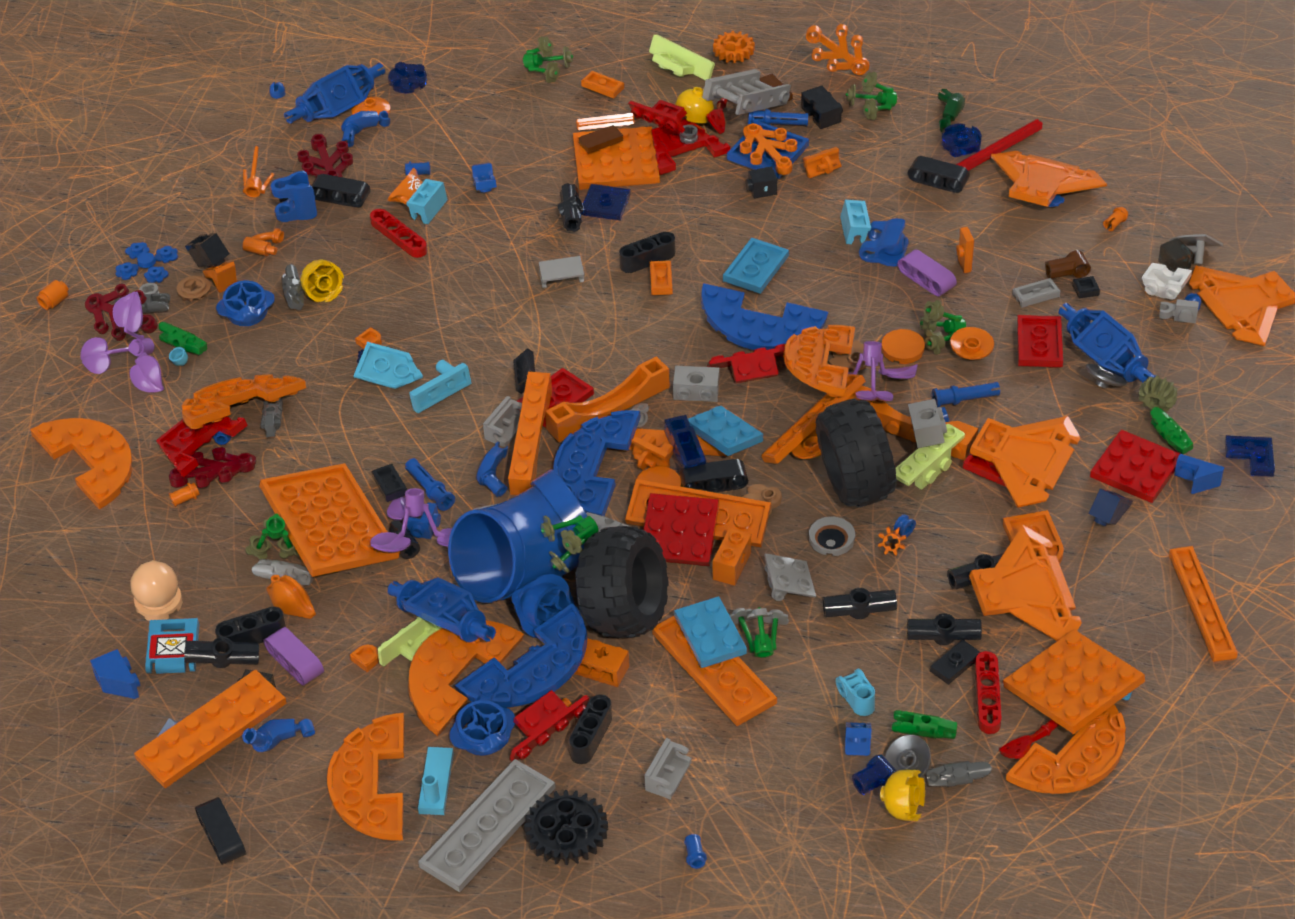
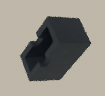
[801,85,843,129]
[185,233,230,268]

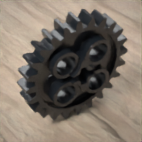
[524,790,608,865]

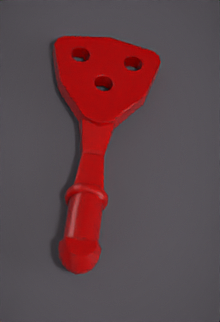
[707,98,728,134]
[999,719,1059,759]

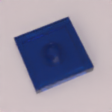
[581,184,631,221]

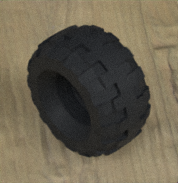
[815,399,897,508]
[576,526,669,638]

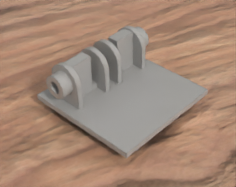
[764,553,816,601]

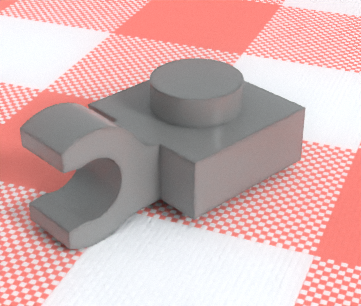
[1159,299,1199,323]

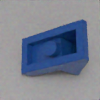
[1174,454,1224,494]
[845,722,872,756]

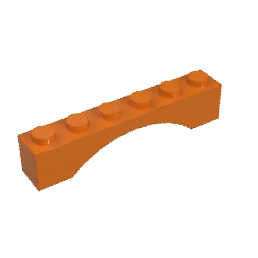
[545,356,670,442]
[508,372,552,495]
[847,385,978,461]

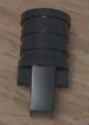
[389,520,420,559]

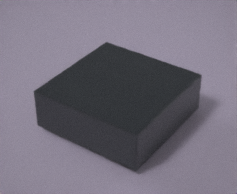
[1072,276,1100,299]

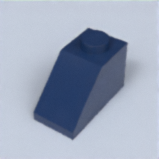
[1088,488,1133,526]

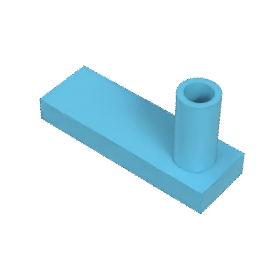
[409,360,472,413]
[418,747,454,815]

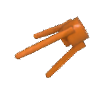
[243,146,275,198]

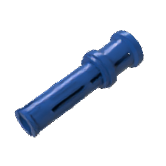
[748,109,808,126]
[931,382,1000,407]
[405,458,455,511]

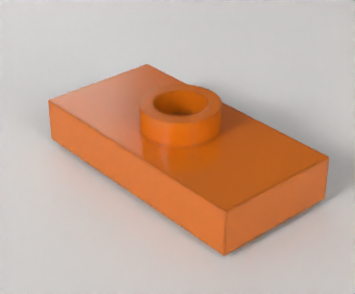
[581,71,624,99]
[956,227,974,273]
[650,261,673,295]

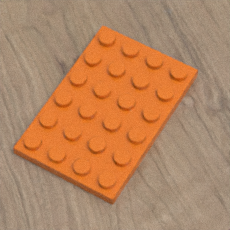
[259,463,400,577]

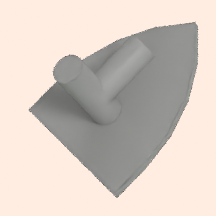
[1169,234,1223,265]

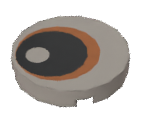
[809,516,855,556]

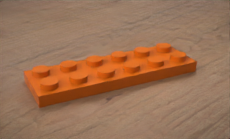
[625,479,772,548]
[652,616,777,726]
[134,669,287,789]

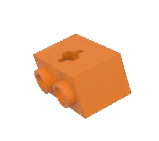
[713,528,751,586]
[574,638,629,687]

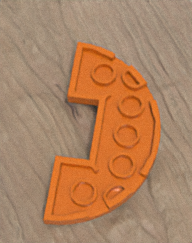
[783,325,855,397]
[182,375,306,429]
[30,418,133,510]
[408,620,524,736]
[1006,705,1126,794]
[327,713,405,841]

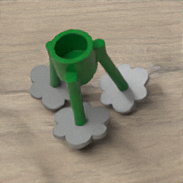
[729,607,789,658]

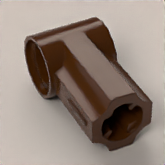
[1045,250,1091,279]

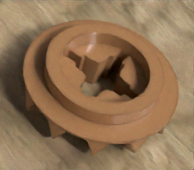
[177,276,211,302]

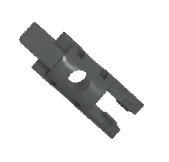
[281,264,304,310]
[114,293,170,314]
[261,399,283,437]
[925,761,992,787]

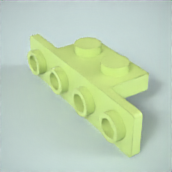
[649,35,715,80]
[896,424,965,490]
[378,617,442,666]

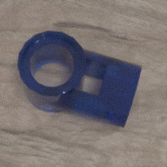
[852,755,897,795]

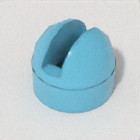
[169,347,188,366]

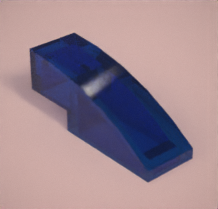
[664,415,706,469]

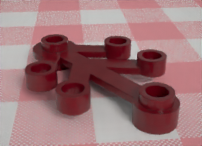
[297,134,353,177]
[85,284,158,341]
[169,447,257,488]

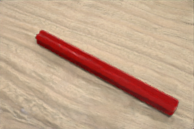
[955,119,1043,171]

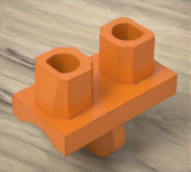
[803,147,842,178]
[632,433,673,470]

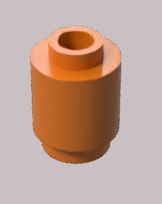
[36,280,69,310]

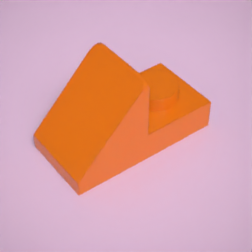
[203,261,237,293]

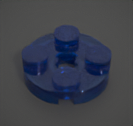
[388,62,427,94]
[941,123,982,157]

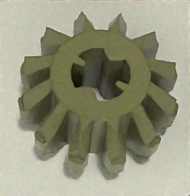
[1139,375,1178,412]

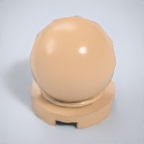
[130,560,183,621]

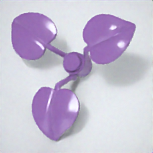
[80,292,164,392]
[848,341,918,401]
[370,488,452,552]

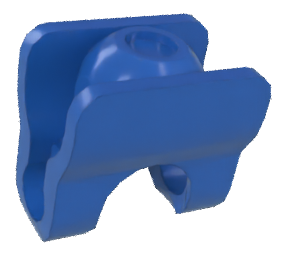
[270,171,317,222]
[859,218,909,267]

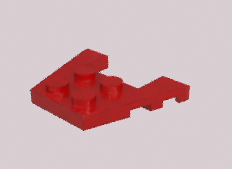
[651,119,730,175]
[156,416,248,477]

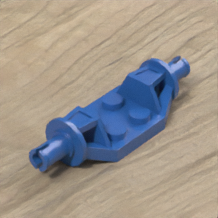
[284,63,386,124]
[1058,303,1156,383]
[388,577,496,642]

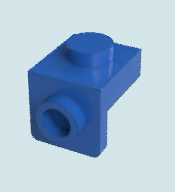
[472,163,497,192]
[407,502,441,539]

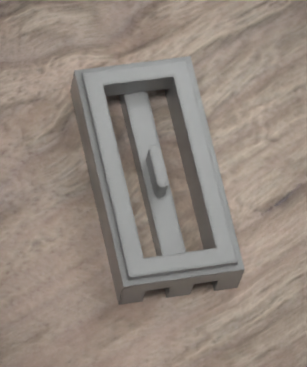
[1012,278,1061,308]

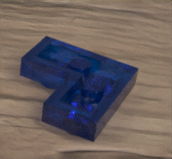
[1225,435,1275,477]

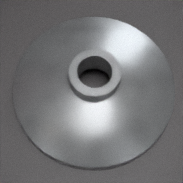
[1085,364,1128,388]
[885,735,931,778]

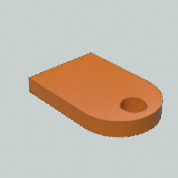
[1003,510,1064,564]

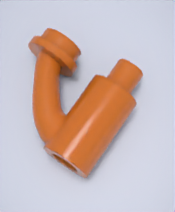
[243,228,284,256]

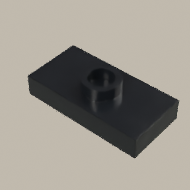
[513,348,535,394]
[371,464,407,502]
[930,639,981,685]

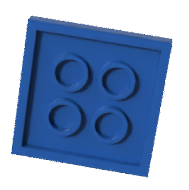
[727,121,809,179]

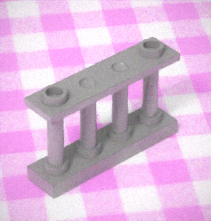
[702,69,791,115]

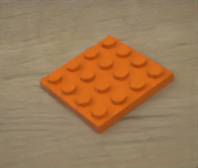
[573,126,660,190]
[1003,630,1145,734]

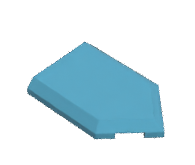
[353,341,423,389]

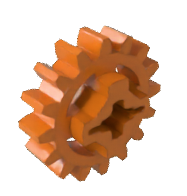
[713,31,755,63]

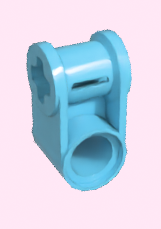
[835,668,875,716]

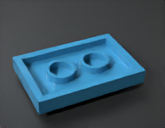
[723,238,789,294]
[686,406,763,456]
[674,596,747,668]

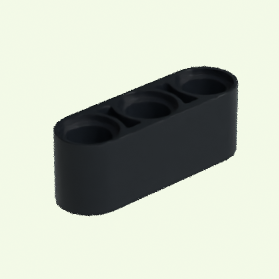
[907,156,970,193]
[311,174,371,208]
[619,232,676,273]
[679,459,749,493]
[215,606,286,644]
[569,694,612,764]
[195,797,246,865]

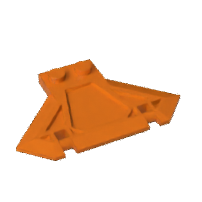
[991,151,1107,207]
[1189,265,1295,346]
[970,416,1080,508]
[969,525,1082,641]

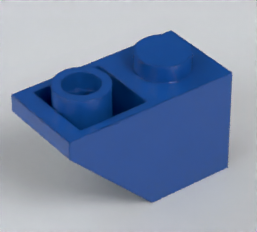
[90,649,140,699]

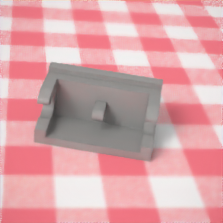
[539,256,584,288]
[483,396,522,447]
[645,738,692,800]

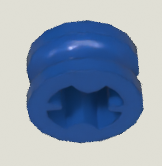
[893,514,916,537]

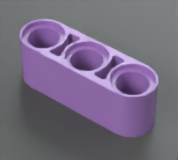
[898,250,957,297]
[263,627,324,686]

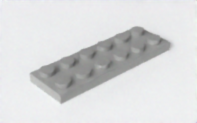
[418,759,555,892]

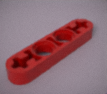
[370,209,427,258]
[975,651,1002,734]

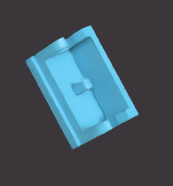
[406,179,447,224]
[840,200,871,244]

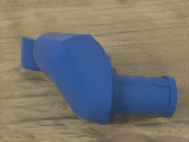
[341,111,390,147]
[476,442,509,497]
[242,719,315,752]

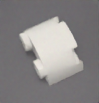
[1142,263,1192,300]

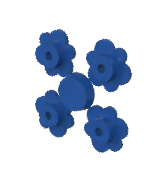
[115,242,178,283]

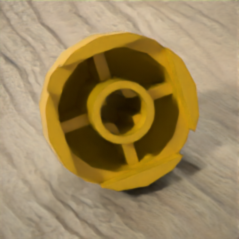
[675,87,714,123]
[300,259,344,302]
[880,770,925,821]

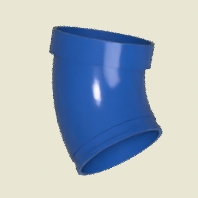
[448,469,587,603]

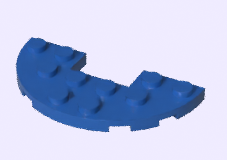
[701,283,828,350]
[553,410,641,516]
[455,603,587,708]

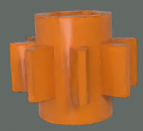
[878,526,906,556]

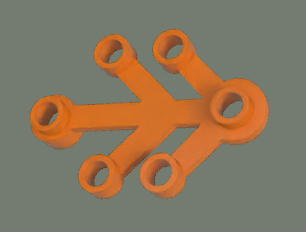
[806,24,870,75]
[740,123,797,175]

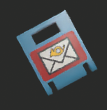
[145,618,200,674]

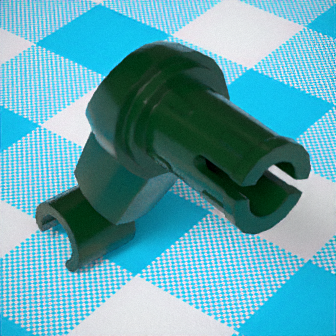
[938,89,965,133]

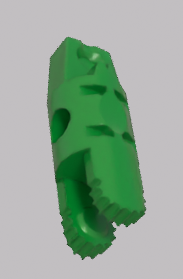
[159,322,207,355]
[1150,406,1193,454]
[892,710,957,739]

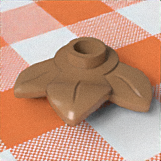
[829,340,867,371]
[742,484,782,514]

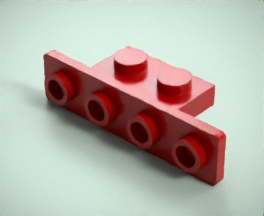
[628,100,687,133]
[707,344,786,384]
[509,690,590,762]

